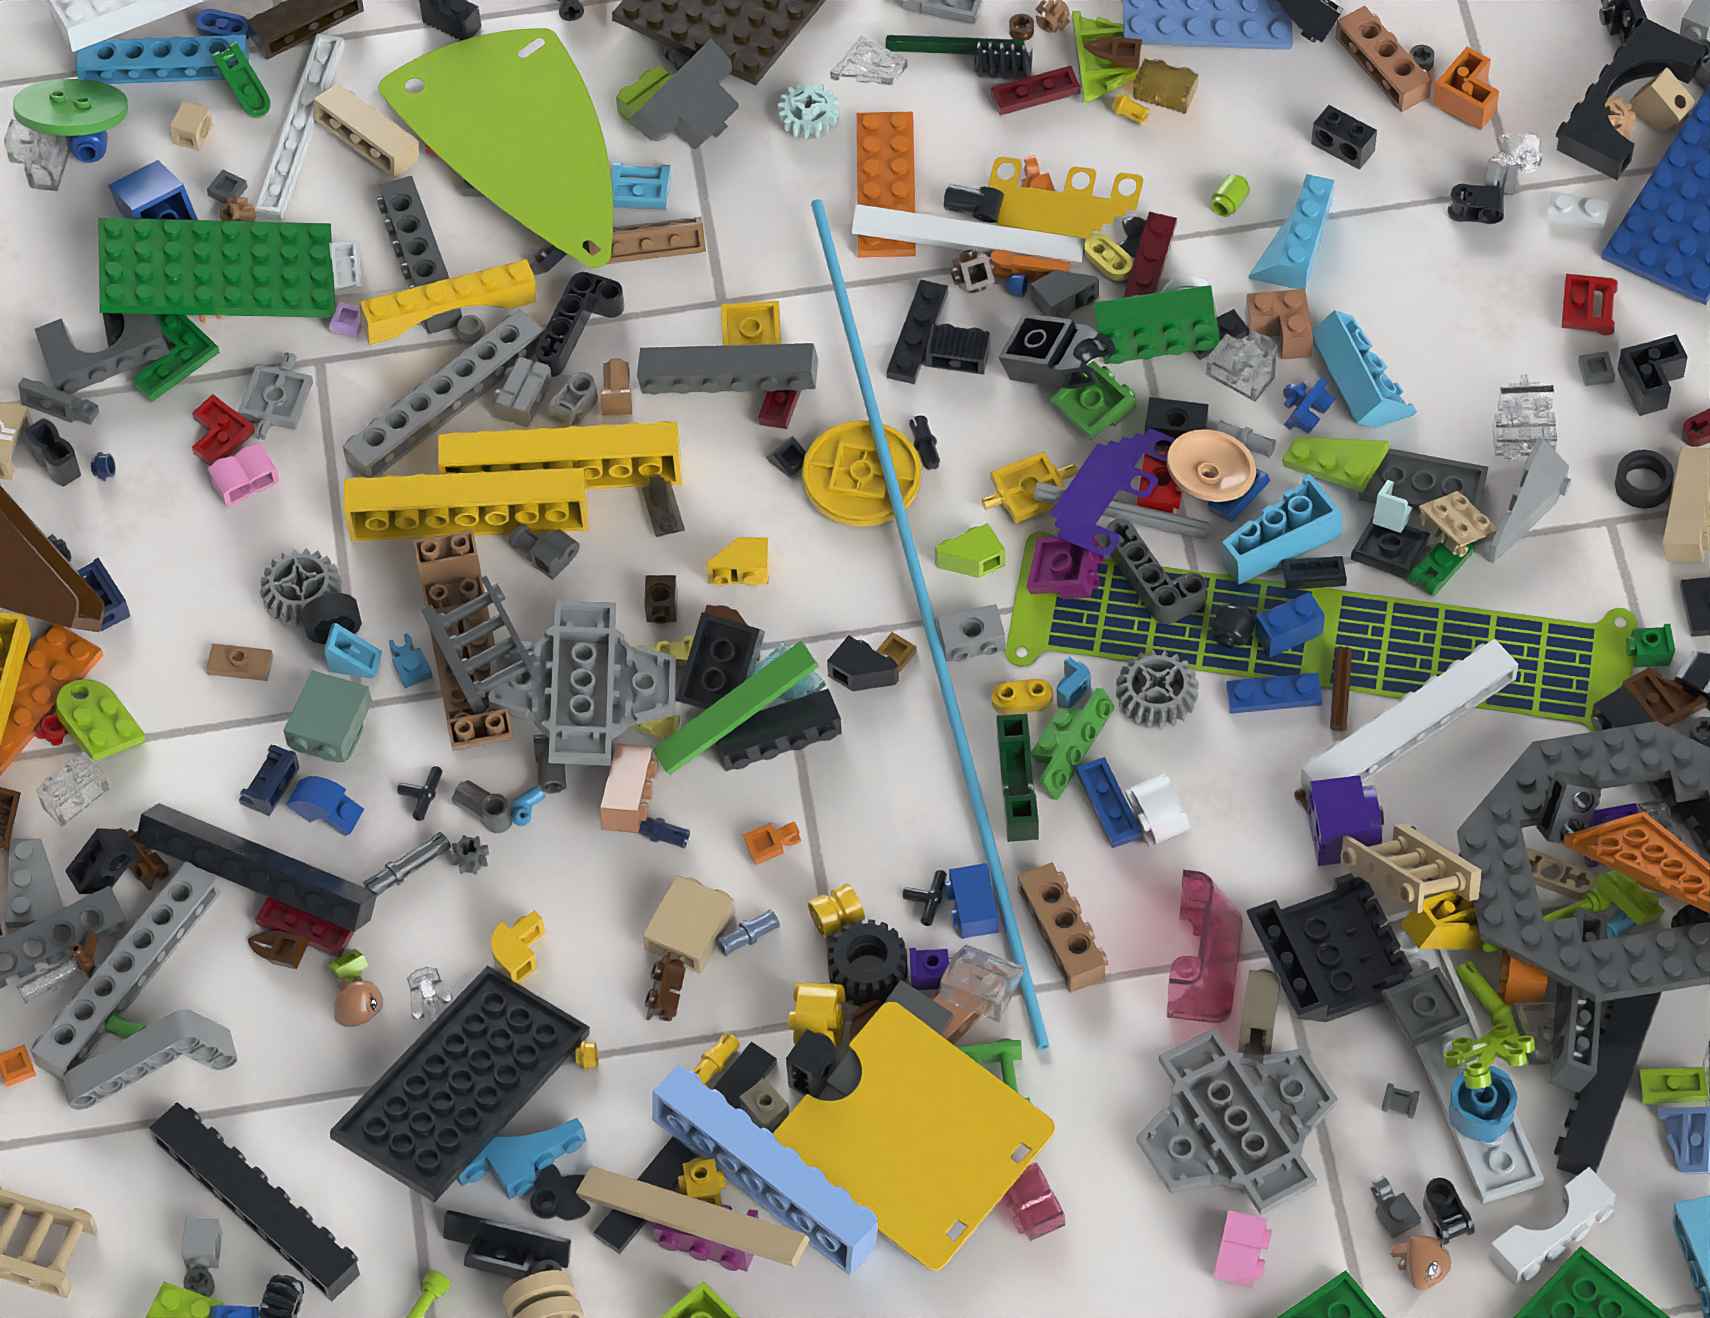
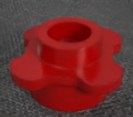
[35,715,69,746]

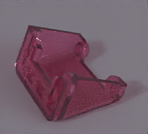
[1167,869,1243,1023]

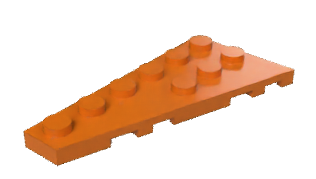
[1564,811,1710,913]

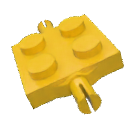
[981,451,1078,524]

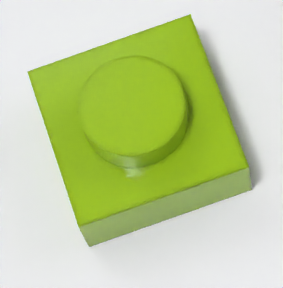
[328,949,369,981]

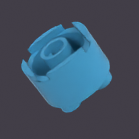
[1449,1066,1517,1143]

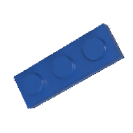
[1226,673,1322,714]
[1076,757,1142,848]

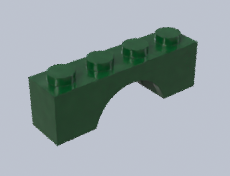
[996,713,1039,842]

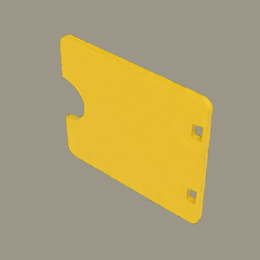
[773,1002,1055,1271]

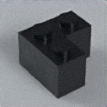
[1617,334,1688,416]

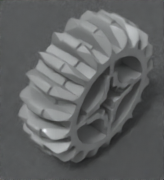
[260,548,342,626]
[1116,649,1199,730]

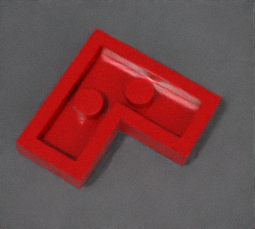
[191,394,255,466]

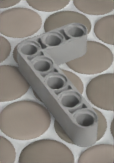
[63,1010,237,1110]

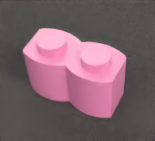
[207,444,279,506]
[1214,1210,1272,1287]

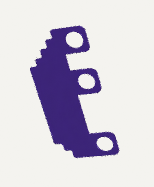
[1050,429,1176,556]

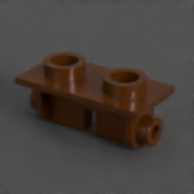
[119,828,170,891]
[645,952,686,1021]

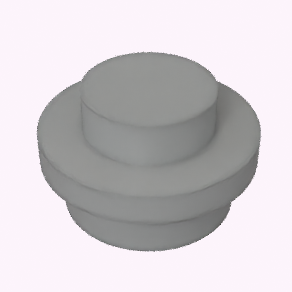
[456,315,485,343]

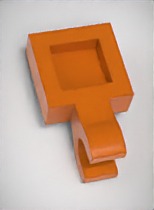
[1021,155,1055,191]
[742,822,801,865]

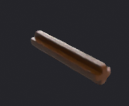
[1330,646,1352,732]

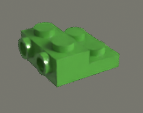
[1050,361,1136,441]

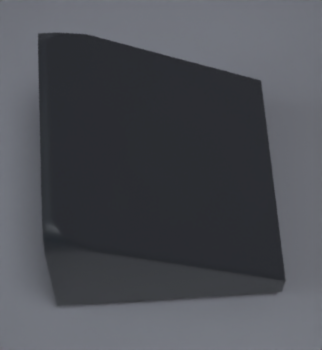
[766,436,806,477]

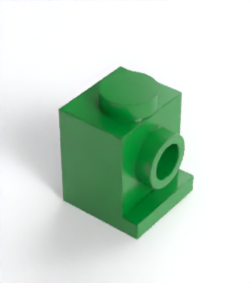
[1626,624,1675,667]

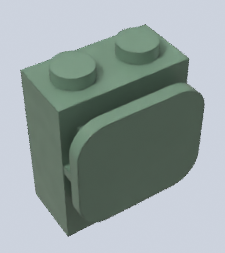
[283,670,372,763]

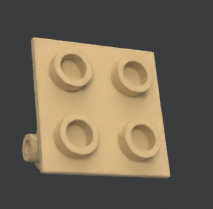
[1418,491,1497,557]

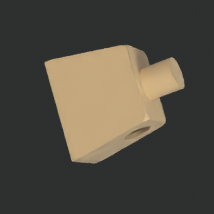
[1627,68,1695,133]

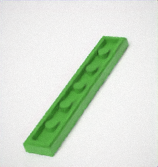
[653,641,820,775]

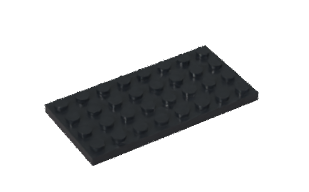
[330,965,590,1203]

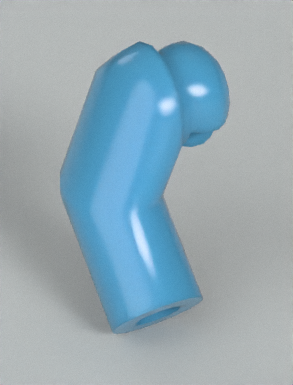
[511,785,545,826]

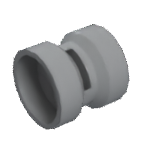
[1485,161,1519,195]

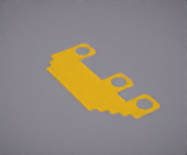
[988,157,1144,239]

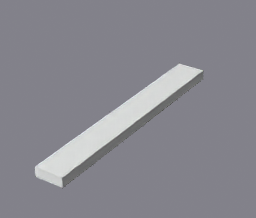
[254,33,345,220]
[852,204,1085,268]

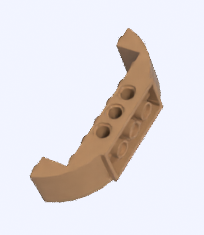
[413,530,514,751]

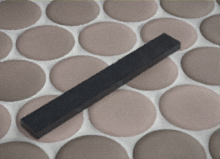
[593,1041,777,1254]

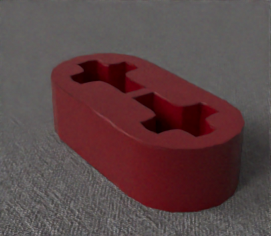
[1681,408,1710,447]

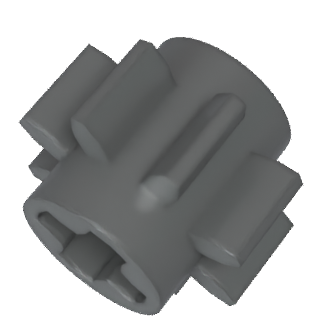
[450,835,489,875]

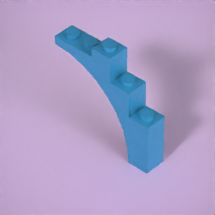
[457,1118,586,1200]

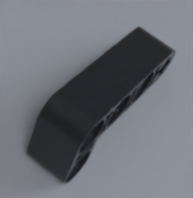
[536,272,625,377]

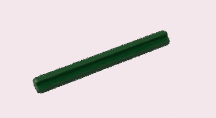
[885,35,1025,55]

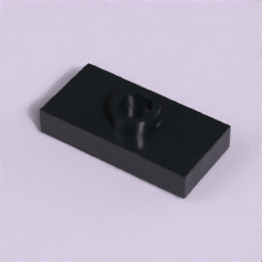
[1282,556,1347,590]

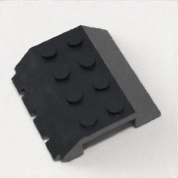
[1247,873,1413,1023]

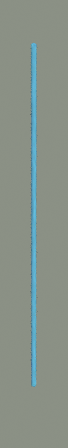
[811,199,1050,1050]

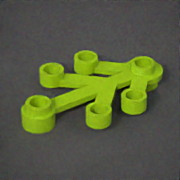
[1443,1024,1535,1089]

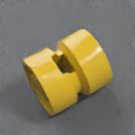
[807,883,865,938]

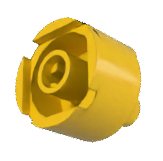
[788,982,846,1049]

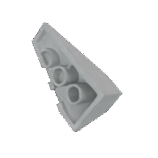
[1488,437,1571,564]

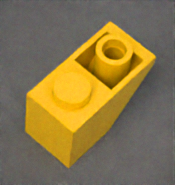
[706,537,770,586]

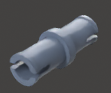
[716,909,780,956]

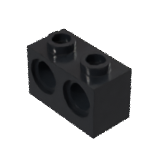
[1311,104,1377,170]
[1536,771,1601,844]
[65,828,139,894]

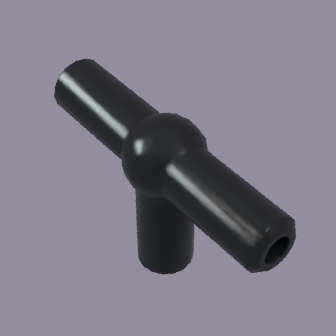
[397,766,443,821]
[902,870,947,926]

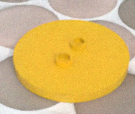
[802,420,921,527]

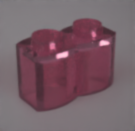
[1001,1162,1065,1241]

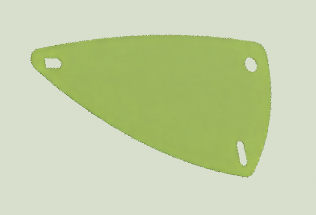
[378,28,613,268]

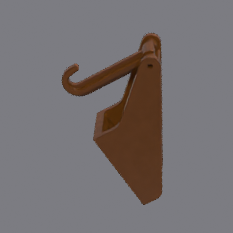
[0,485,105,632]

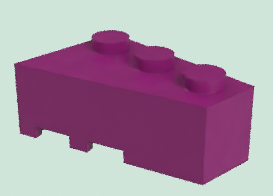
[653,1204,759,1272]

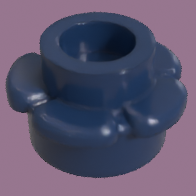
[91,452,116,481]

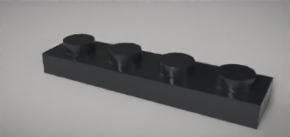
[886,279,948,385]

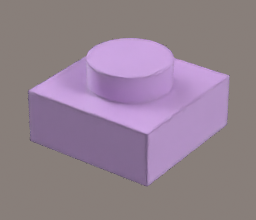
[329,302,362,338]

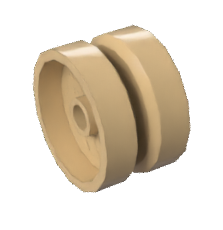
[502,1270,585,1318]

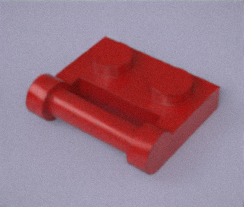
[1561,274,1618,336]

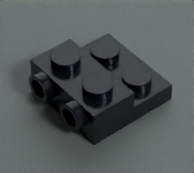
[1599,0,1647,45]

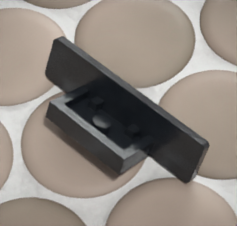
[443,1210,571,1280]

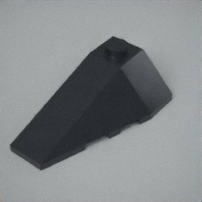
[1277,0,1344,43]

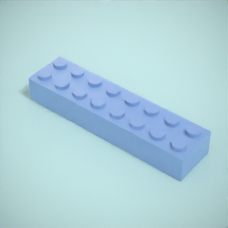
[652,1065,878,1275]

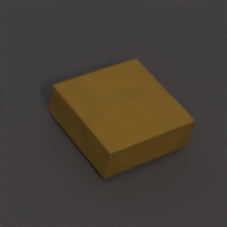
[876,632,917,673]

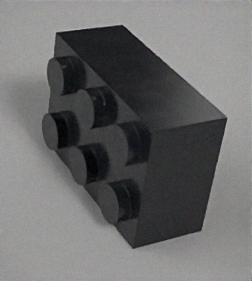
[675,612,766,709]

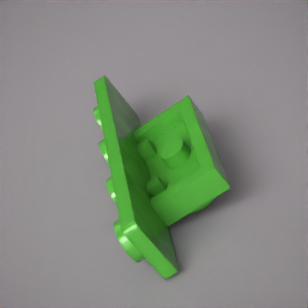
[1031,688,1115,800]

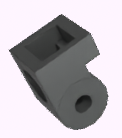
[530,529,580,580]

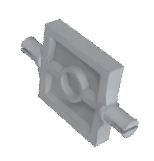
[238,352,313,440]

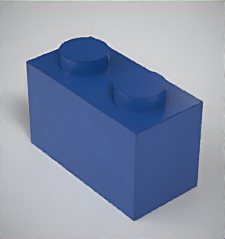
[1255,592,1325,658]
[944,863,999,939]

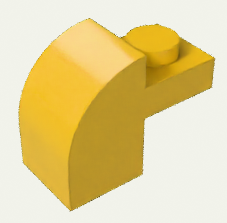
[491,910,545,983]

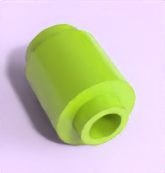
[1210,174,1250,217]

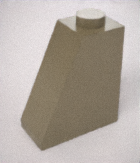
[1238,969,1280,1056]

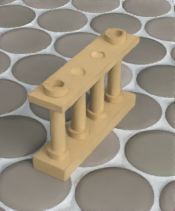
[1340,823,1482,913]
[0,1187,98,1298]

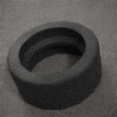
[1614,449,1674,509]
[301,593,362,644]

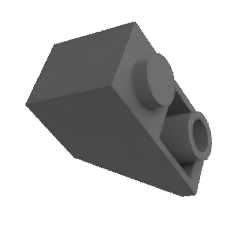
[1031,270,1099,318]

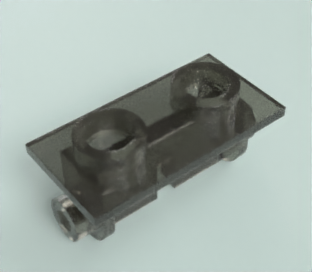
[641,474,685,537]

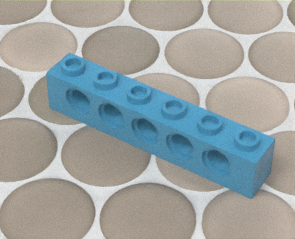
[76,35,250,84]

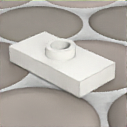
[329,240,363,296]

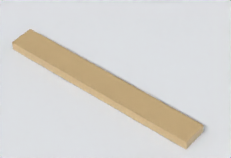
[576,1165,810,1268]

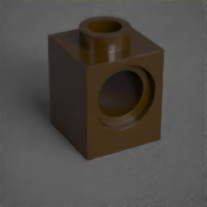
[645,575,678,624]

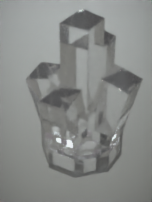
[407,967,453,1024]

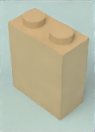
[642,875,735,974]

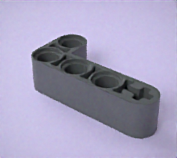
[1106,519,1206,624]

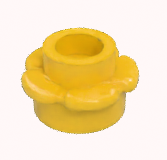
[575,1040,598,1071]

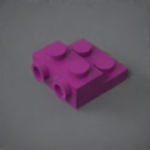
[1026,536,1105,599]

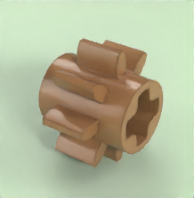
[1035,0,1070,33]
[220,197,256,221]

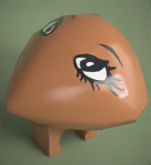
[334,976,383,1027]
[1390,1235,1451,1291]

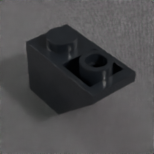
[827,635,899,691]

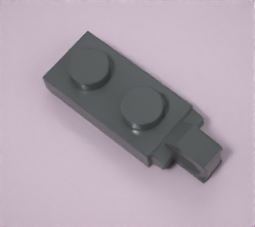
[18,377,99,425]

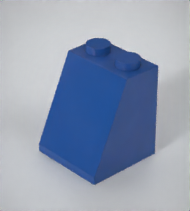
[108,160,198,220]

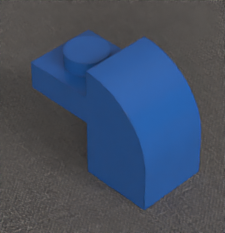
[286,776,364,836]

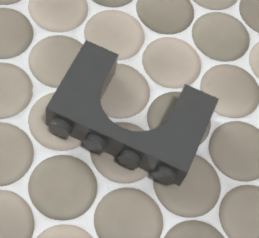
[35,313,170,394]

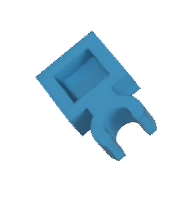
[389,633,433,688]

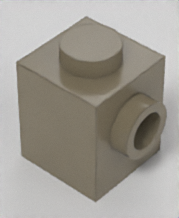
[739,1078,789,1133]

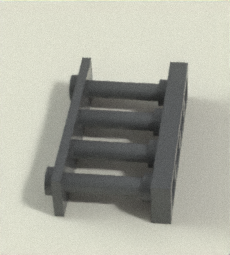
[421,576,541,714]

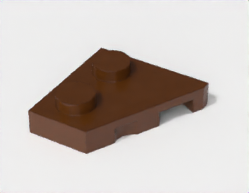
[1622,668,1707,727]

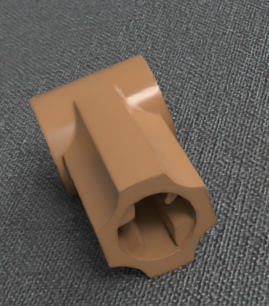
[601,358,632,416]

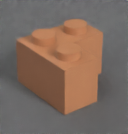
[1245,289,1313,359]

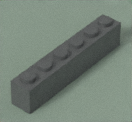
[637,343,818,395]

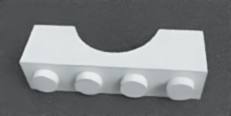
[1489,1167,1616,1285]

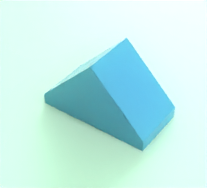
[324,623,382,679]

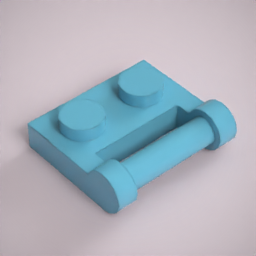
[611,162,671,210]

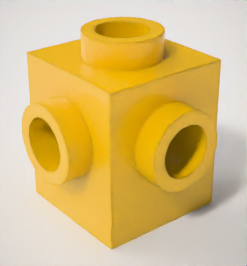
[678,1157,726,1206]

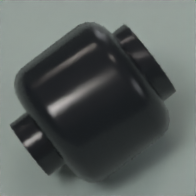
[1211,601,1256,649]

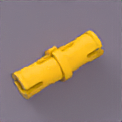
[692,1032,740,1085]

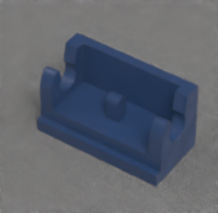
[77,557,130,631]
[239,745,300,816]

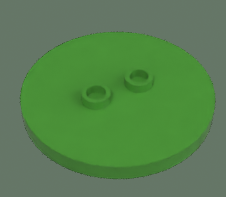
[13,79,128,136]

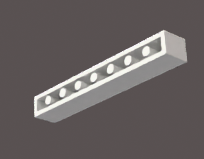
[1300,639,1518,794]

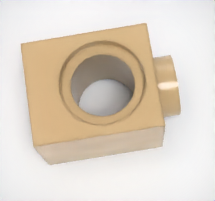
[169,101,213,151]

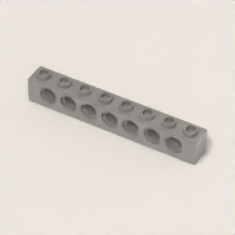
[343,309,544,478]
[31,861,221,1082]

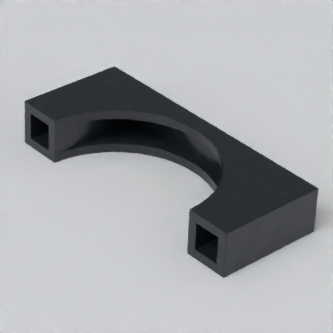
[1556,18,1706,180]

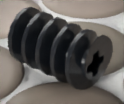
[974,41,1033,80]

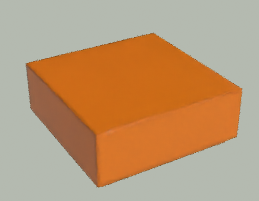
[0,1044,36,1087]

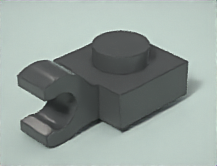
[1371,1175,1422,1238]

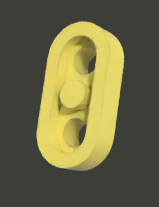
[1084,234,1133,281]

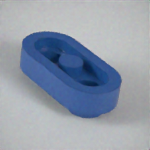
[196,9,250,39]

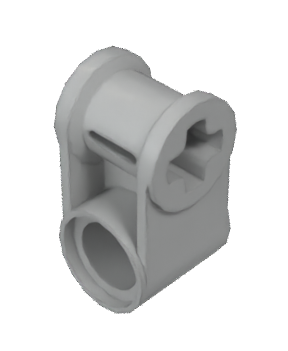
[546,371,598,427]

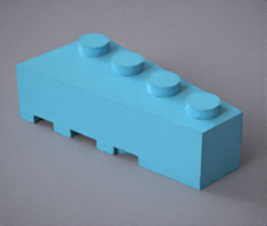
[1673,1195,1710,1318]

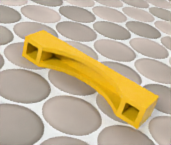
[360,259,536,345]

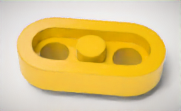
[992,679,1053,715]

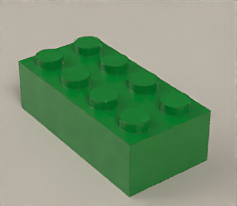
[1094,285,1221,364]

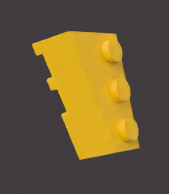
[1401,890,1502,950]

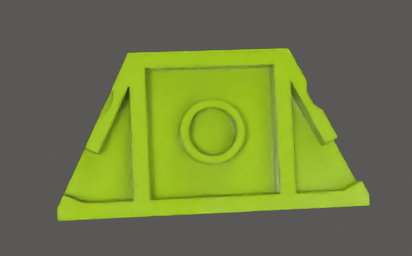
[1072,11,1138,103]

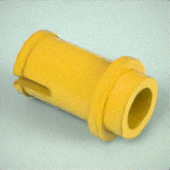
[1112,94,1150,125]

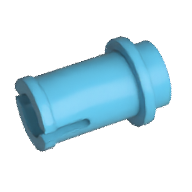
[1606,910,1637,939]

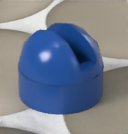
[1005,273,1028,297]

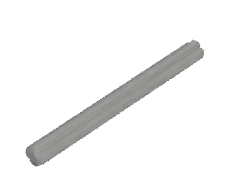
[1034,482,1210,539]

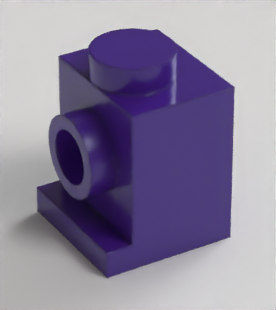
[909,948,956,990]

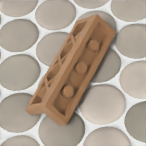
[588,217,706,264]

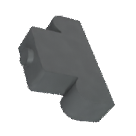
[629,39,739,149]

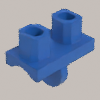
[1283,377,1336,434]

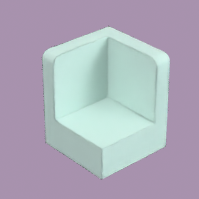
[1373,480,1413,533]

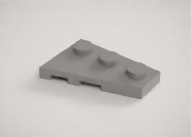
[5,839,64,928]

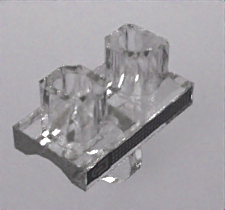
[1497,374,1554,421]

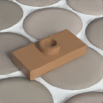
[206,643,273,681]

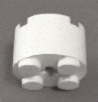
[1125,773,1190,847]

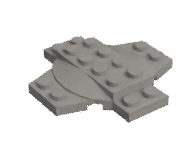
[488,600,676,766]
[1136,1027,1338,1215]

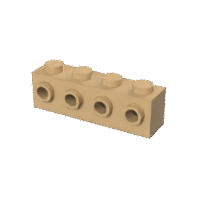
[314,83,419,178]
[1663,447,1710,563]

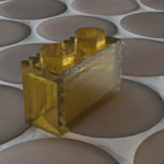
[1133,58,1199,114]

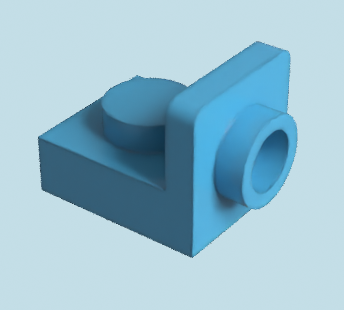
[1056,656,1091,708]

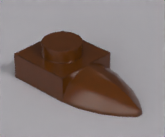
[1084,37,1142,69]
[248,931,309,970]

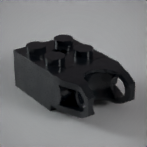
[998,313,1116,389]

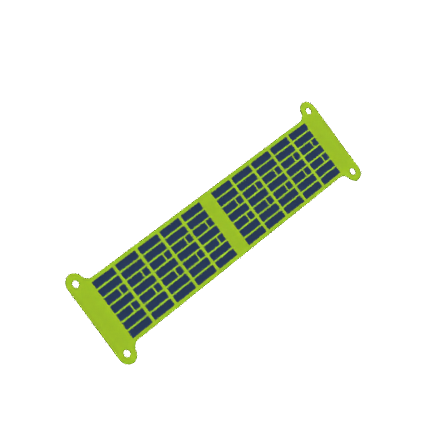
[1005,531,1637,732]

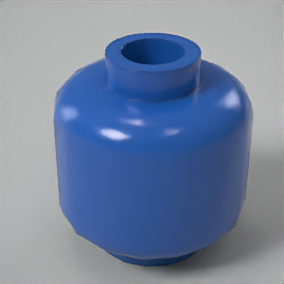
[70,130,108,163]

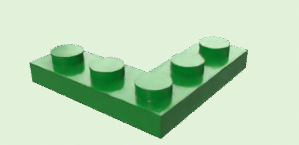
[131,314,220,403]

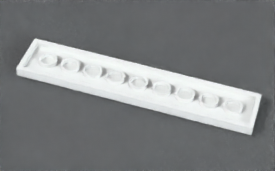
[1381,910,1545,1204]

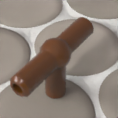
[70,932,99,979]

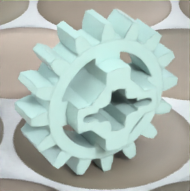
[778,82,840,139]

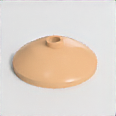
[1167,429,1256,502]

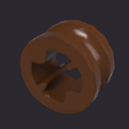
[1009,14,1034,41]

